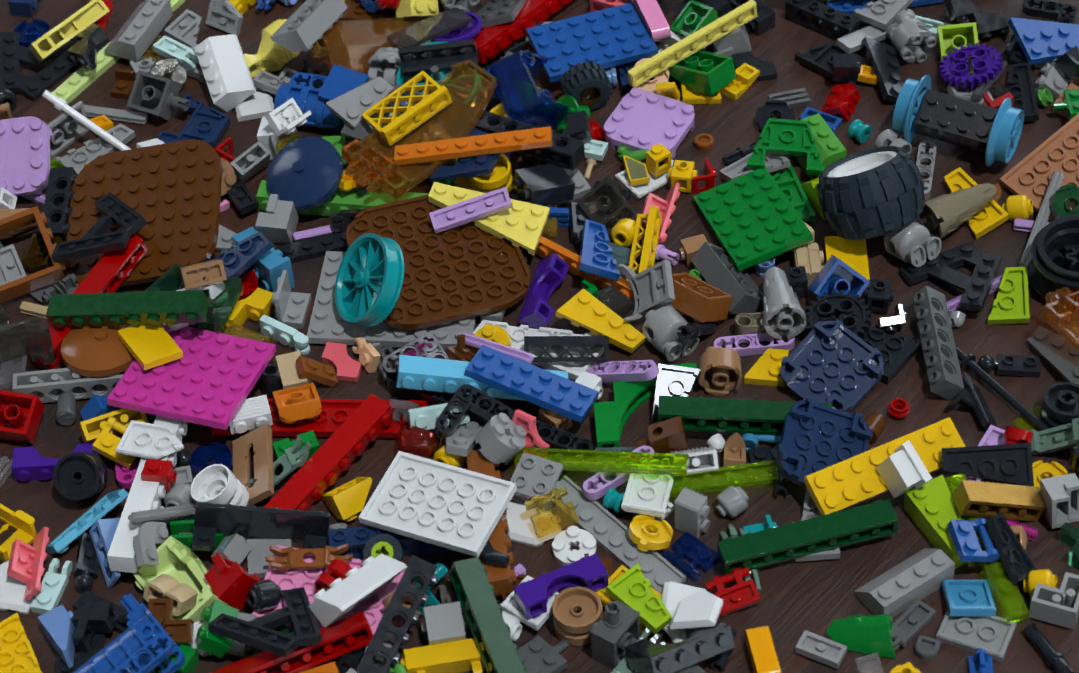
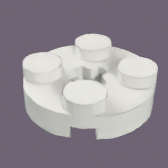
[552,526,597,566]

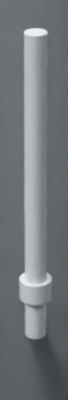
[42,90,130,151]

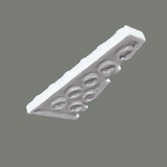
[473,320,610,380]

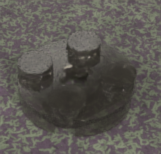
[149,57,187,92]

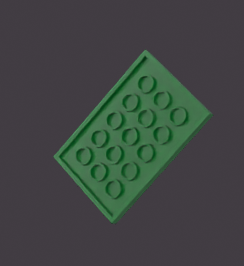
[693,167,813,271]

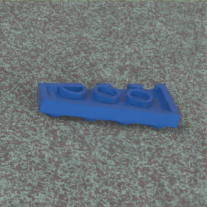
[579,219,620,281]

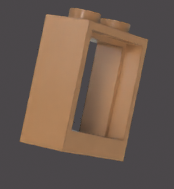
[179,259,227,289]

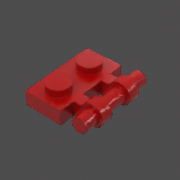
[705,566,761,618]

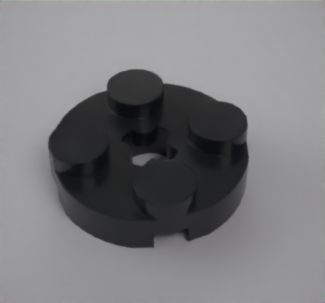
[756,100,795,133]

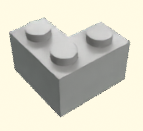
[1029,572,1079,630]

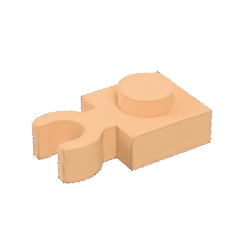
[352,337,381,373]

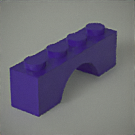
[518,253,569,329]
[11,443,103,481]
[514,553,609,620]

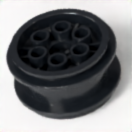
[1028,215,1079,313]

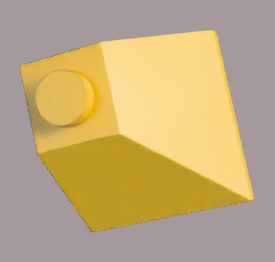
[321,477,372,522]

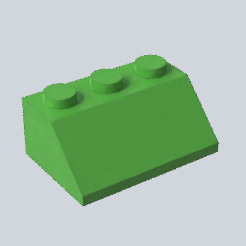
[794,113,846,179]

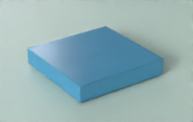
[942,580,996,616]

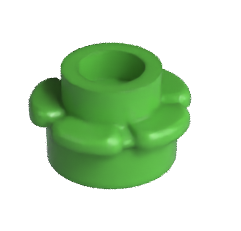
[1036,88,1053,107]

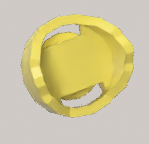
[243,19,300,78]

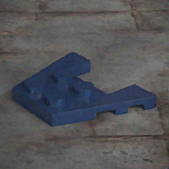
[156,93,230,148]
[429,122,501,184]

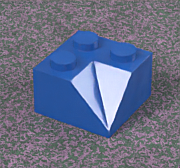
[808,255,870,298]

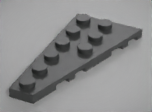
[475,0,527,28]
[1027,326,1079,385]

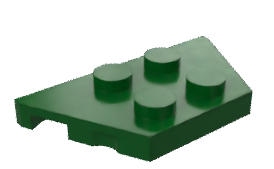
[772,165,816,222]

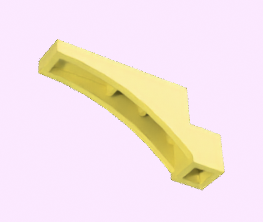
[28,0,110,62]

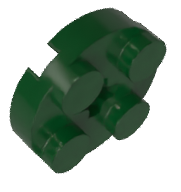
[1050,184,1079,219]

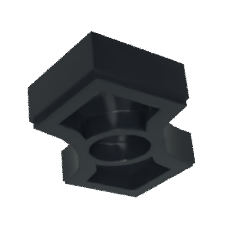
[732,51,778,81]

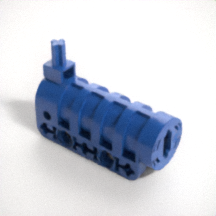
[274,72,366,159]

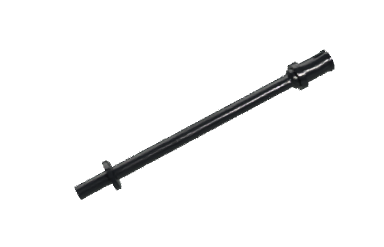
[956,346,1076,457]

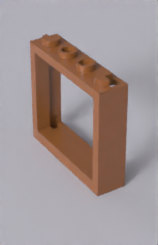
[0,206,66,303]

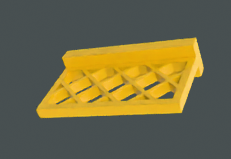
[361,71,452,146]

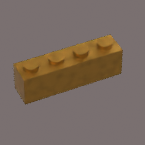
[952,480,1047,522]

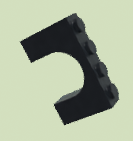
[624,621,735,673]

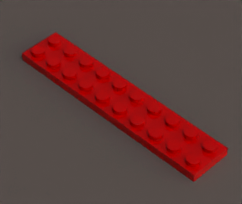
[211,398,428,438]

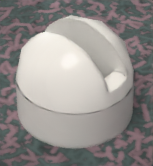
[707,433,725,453]

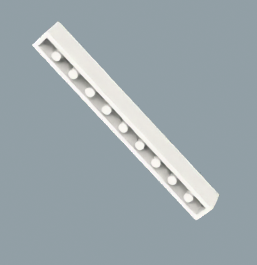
[107,415,188,573]

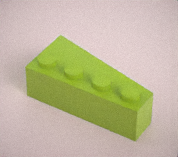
[904,475,971,569]

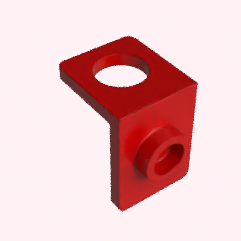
[215,137,235,163]
[692,158,716,193]

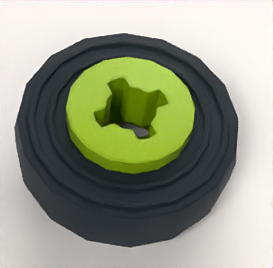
[363,534,403,562]

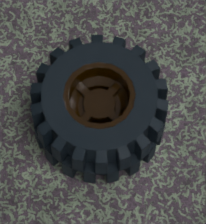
[560,61,612,112]

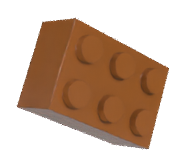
[664,272,733,324]

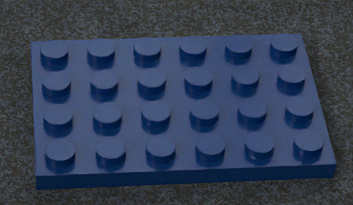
[526,2,658,83]

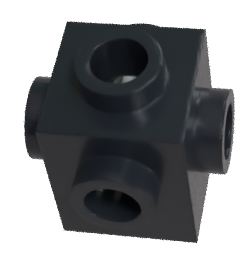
[864,279,895,313]

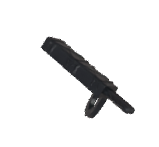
[945,373,997,429]

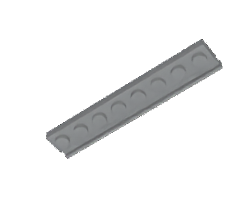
[551,475,686,595]

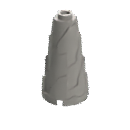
[763,267,807,339]

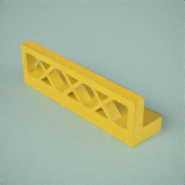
[626,206,662,281]

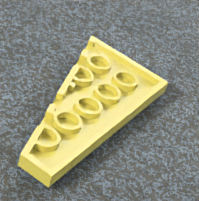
[428,182,550,256]

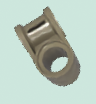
[734,312,767,336]

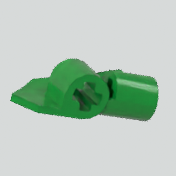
[826,614,896,658]

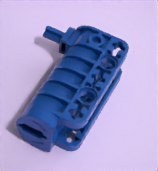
[73,594,185,673]

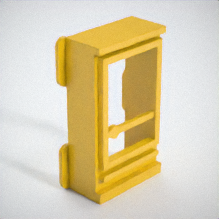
[0,504,37,563]

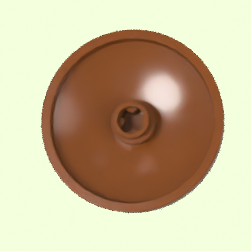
[61,325,135,377]

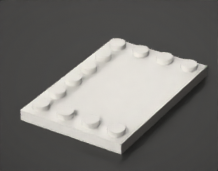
[358,451,517,557]

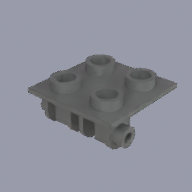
[28,273,79,306]

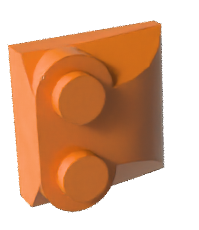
[272,382,322,424]

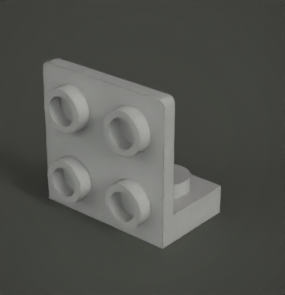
[272,270,312,329]
[510,453,563,512]

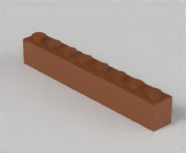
[466,448,517,596]

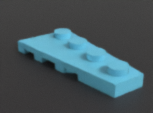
[46,488,129,555]

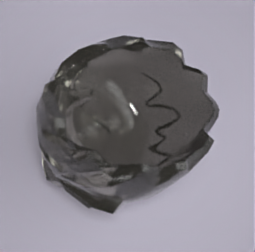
[597,284,634,317]

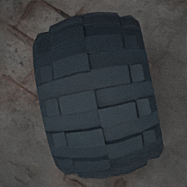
[818,146,925,240]

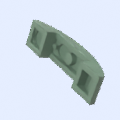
[1029,418,1079,455]

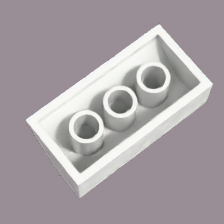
[195,34,256,112]
[308,554,407,628]

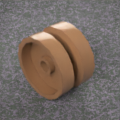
[552,586,603,646]

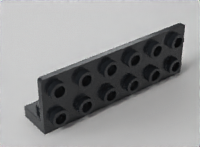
[192,502,330,552]

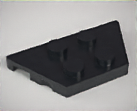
[794,41,862,87]

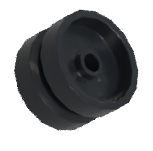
[1040,382,1079,428]
[53,452,108,500]

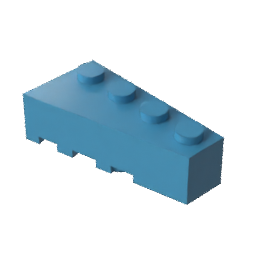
[231,227,295,292]

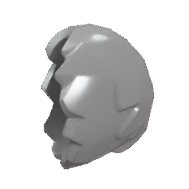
[368,47,401,71]

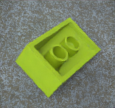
[936,22,979,73]

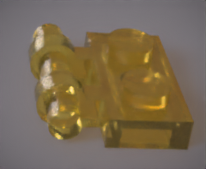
[524,487,579,538]

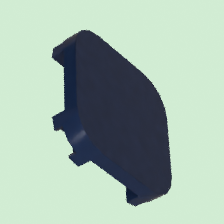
[780,319,884,413]
[777,397,873,487]

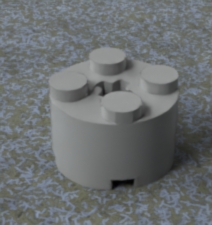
[475,412,527,465]

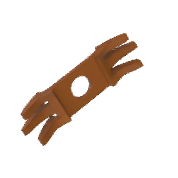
[265,544,353,572]

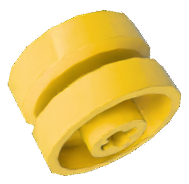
[469,153,513,194]

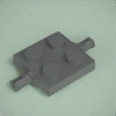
[518,635,569,673]

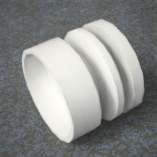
[190,464,249,506]

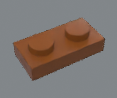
[295,356,338,387]

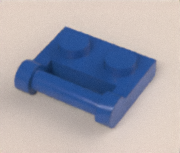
[947,518,1000,562]

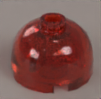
[396,425,441,459]

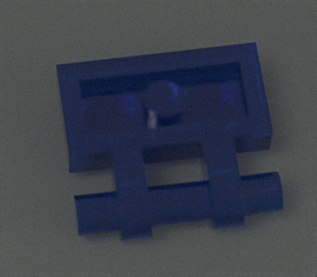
[661,531,720,580]

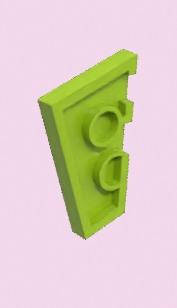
[987,266,1030,325]
[606,563,672,634]

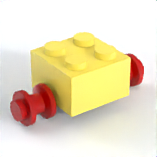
[376,0,442,18]

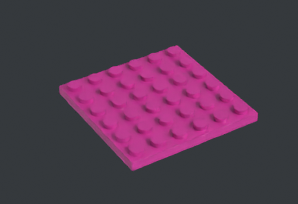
[107,324,276,430]

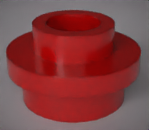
[888,398,910,418]

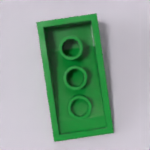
[668,50,736,95]

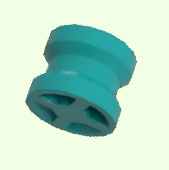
[848,119,872,143]
[603,488,625,514]

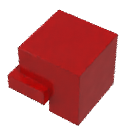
[204,552,262,611]

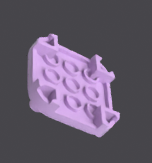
[604,88,695,160]
[0,116,53,196]

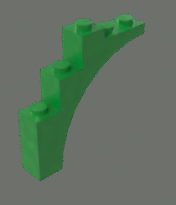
[593,363,697,456]

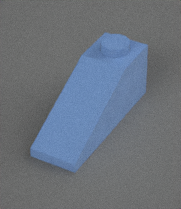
[89,518,121,588]
[38,605,76,668]

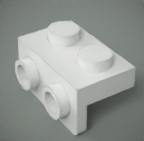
[265,98,311,136]

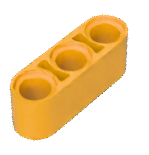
[744,626,781,673]

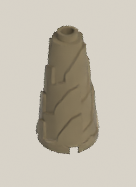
[919,183,998,239]

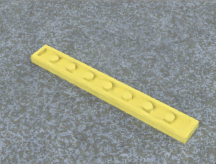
[627,0,758,88]

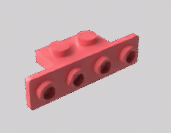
[641,182,680,244]
[7,526,50,601]

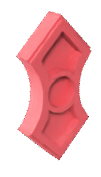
[322,342,362,382]
[512,409,550,459]

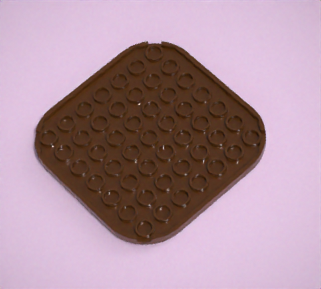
[65,139,223,287]
[346,188,530,331]

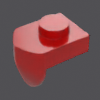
[227,270,258,301]

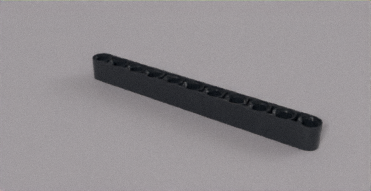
[386,368,593,467]

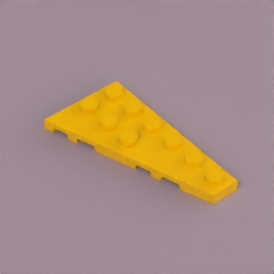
[0,613,42,673]

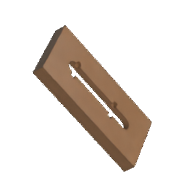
[232,423,274,506]

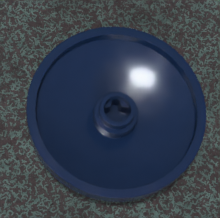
[267,137,343,210]

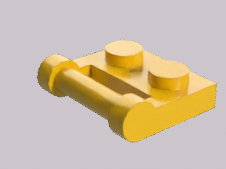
[92,416,137,469]

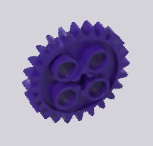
[939,43,1003,89]

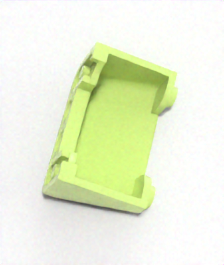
[133,536,233,622]

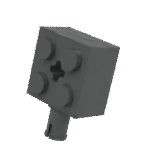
[127,70,190,121]
[590,600,640,670]

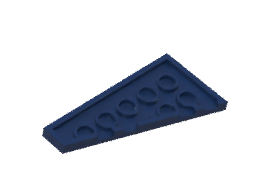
[148,231,274,292]

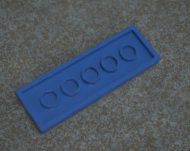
[464,345,599,423]

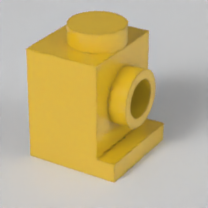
[645,144,671,178]

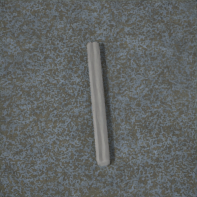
[1019,171,1064,270]

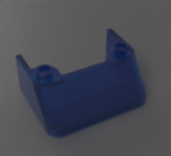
[487,50,570,131]

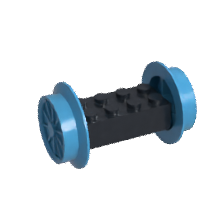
[892,75,1024,167]

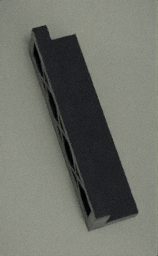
[398,39,479,76]
[524,336,609,362]

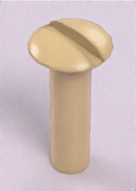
[584,158,597,181]

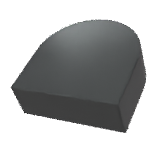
[915,635,941,661]

